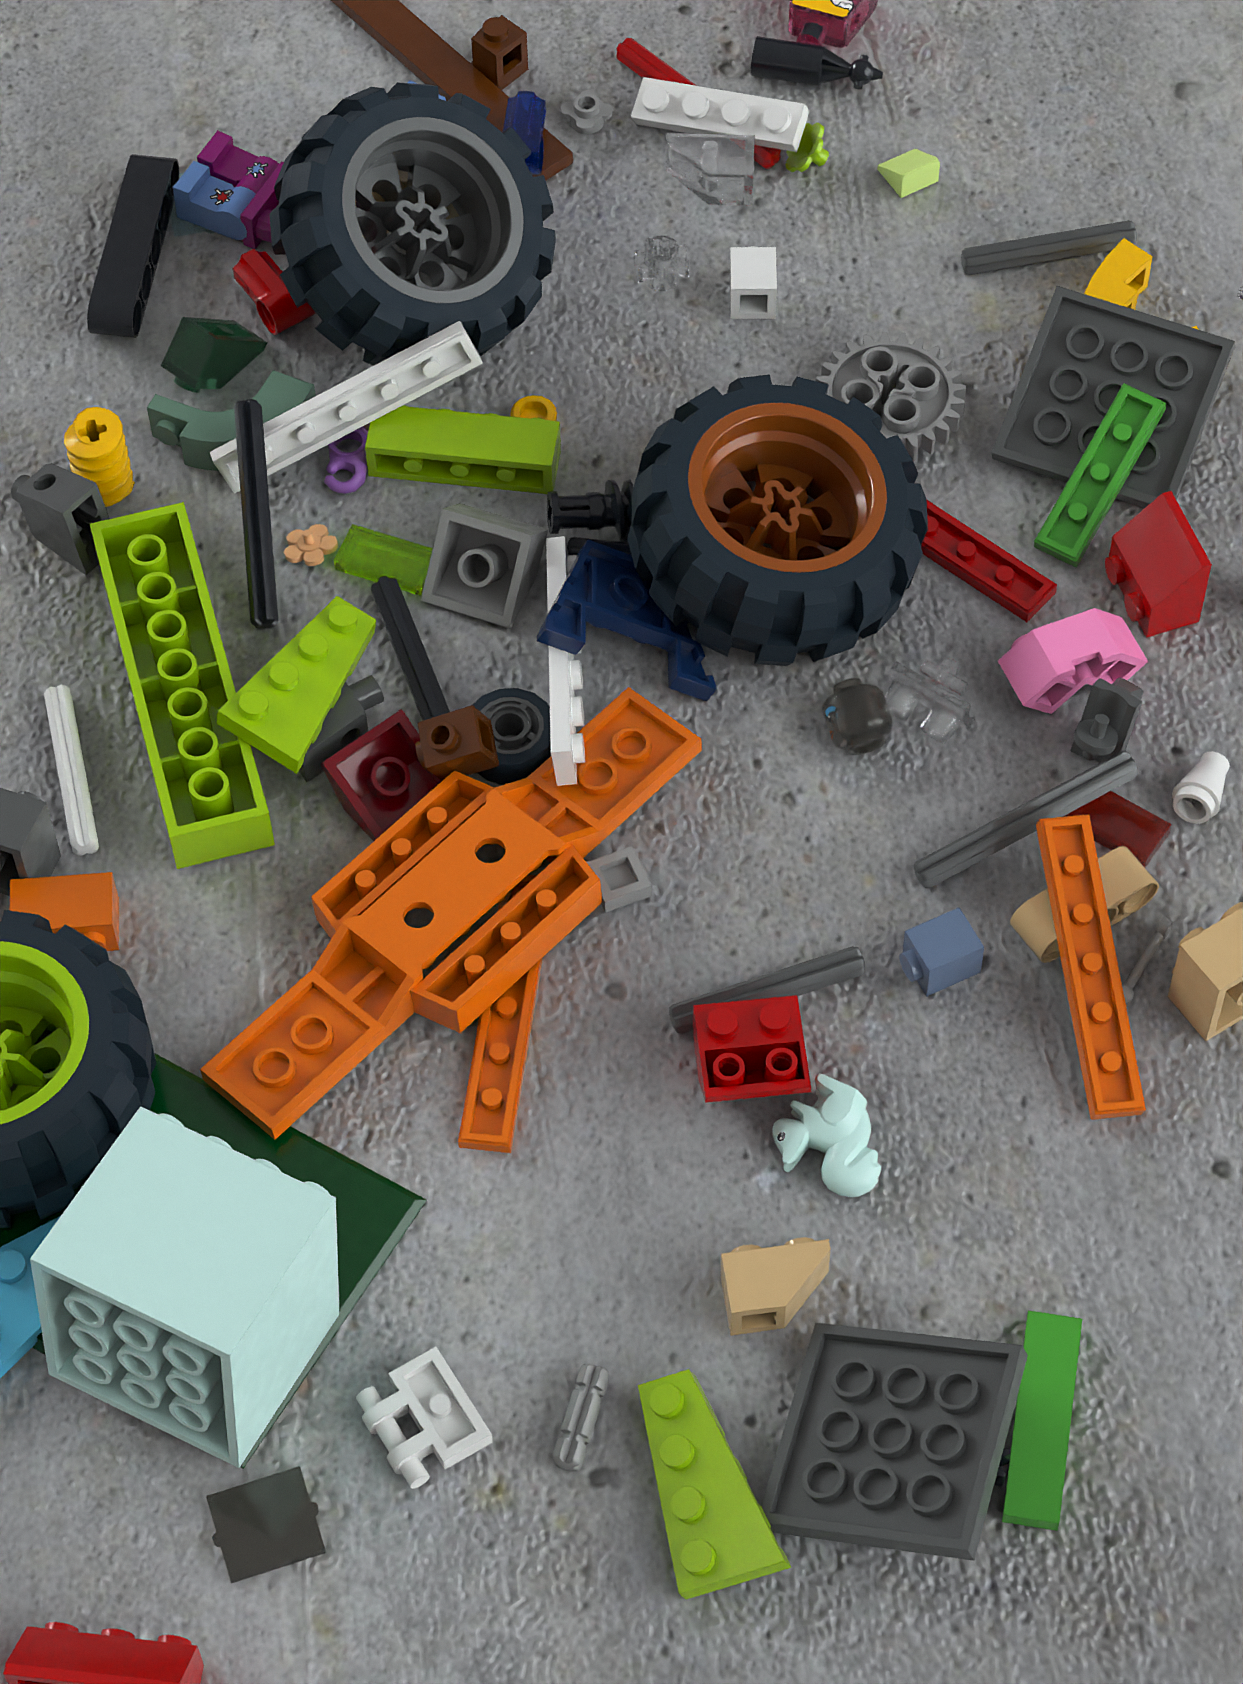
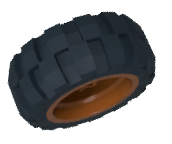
[627,374,928,666]

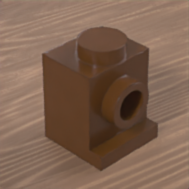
[471,15,529,90]

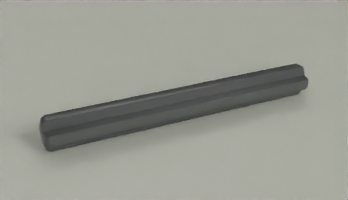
[913,751,1138,888]

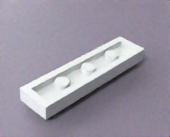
[631,77,809,152]

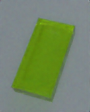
[334,524,433,596]

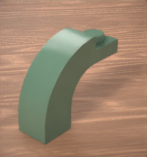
[147,370,316,471]

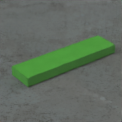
[1034,383,1166,568]
[1002,1310,1082,1531]

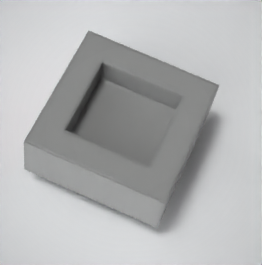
[587,846,652,913]

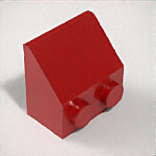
[1105,491,1212,638]

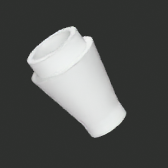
[1172,751,1230,824]

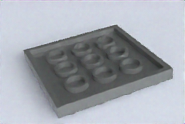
[991,286,1235,508]
[761,1323,1028,1561]

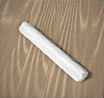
[44,684,99,856]

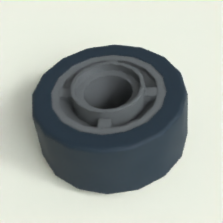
[472,688,551,785]

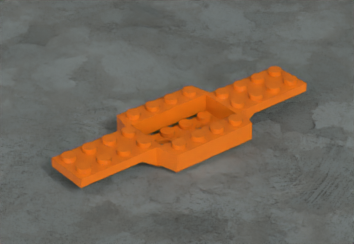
[200,687,702,1140]

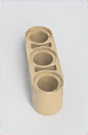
[1010,846,1159,963]

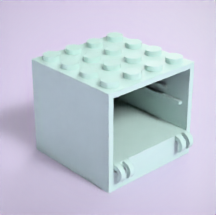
[30,1106,339,1468]

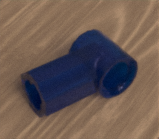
[502,91,546,175]

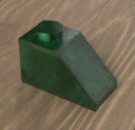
[161,317,268,393]

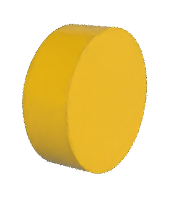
[510,395,557,421]

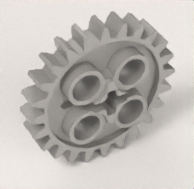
[816,332,966,461]

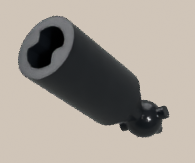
[751,36,883,90]

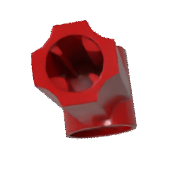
[233,249,316,335]

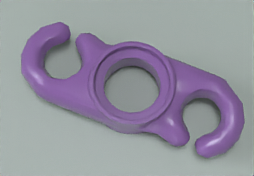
[324,423,370,494]

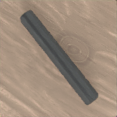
[961,220,1137,275]
[669,946,865,1034]

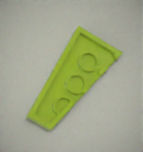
[217,596,376,774]
[638,1369,792,1600]

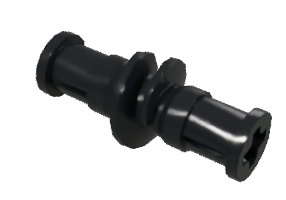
[547,479,633,541]

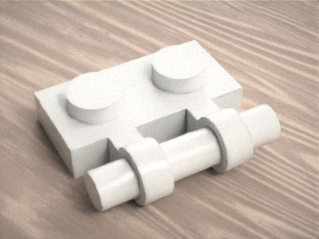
[356,1347,493,1489]

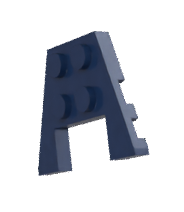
[537,539,716,702]

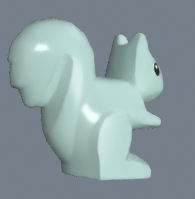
[772,1073,882,1197]

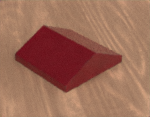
[320,709,442,841]

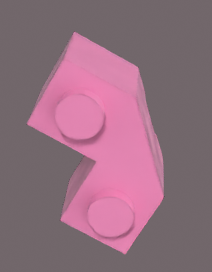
[998,608,1148,714]

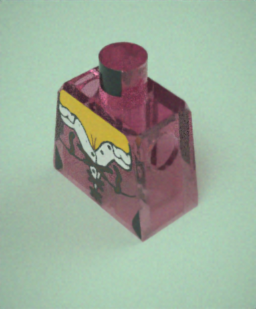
[788,0,878,48]

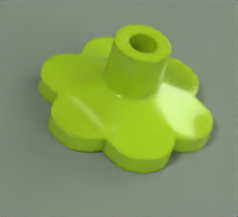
[785,123,829,172]

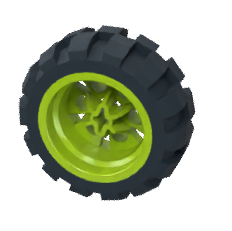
[0,910,157,1228]

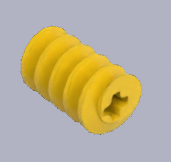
[64,407,135,507]

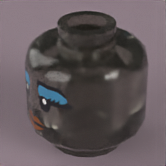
[822,678,893,755]

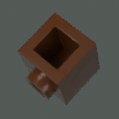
[416,705,499,781]

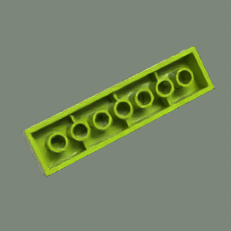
[90,502,275,869]

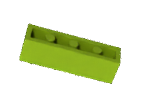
[365,405,561,494]

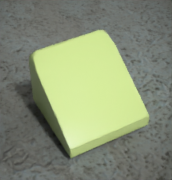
[877,149,940,198]

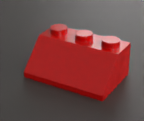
[3,1622,204,1684]

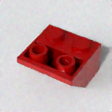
[693,995,811,1103]

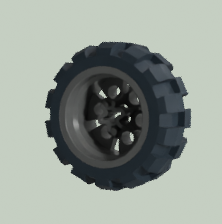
[270,82,556,365]

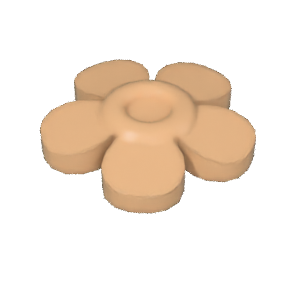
[284,524,338,566]

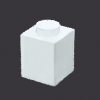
[730,246,777,319]

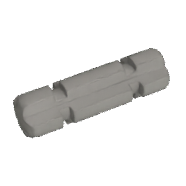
[553,1364,609,1471]

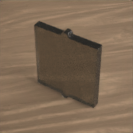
[206,1466,326,1584]

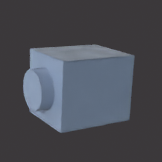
[899,907,984,997]

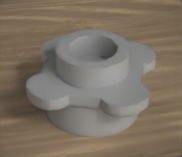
[561,90,613,134]

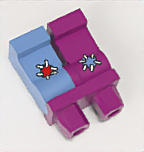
[173,130,284,249]

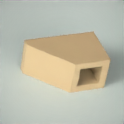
[721,1237,831,1336]

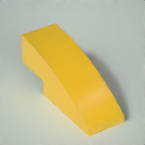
[1084,238,1153,310]

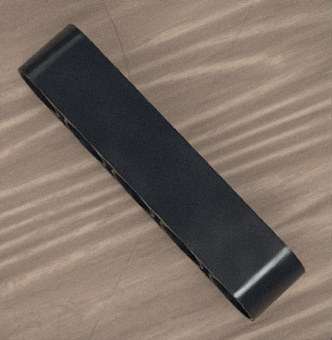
[87,154,179,338]

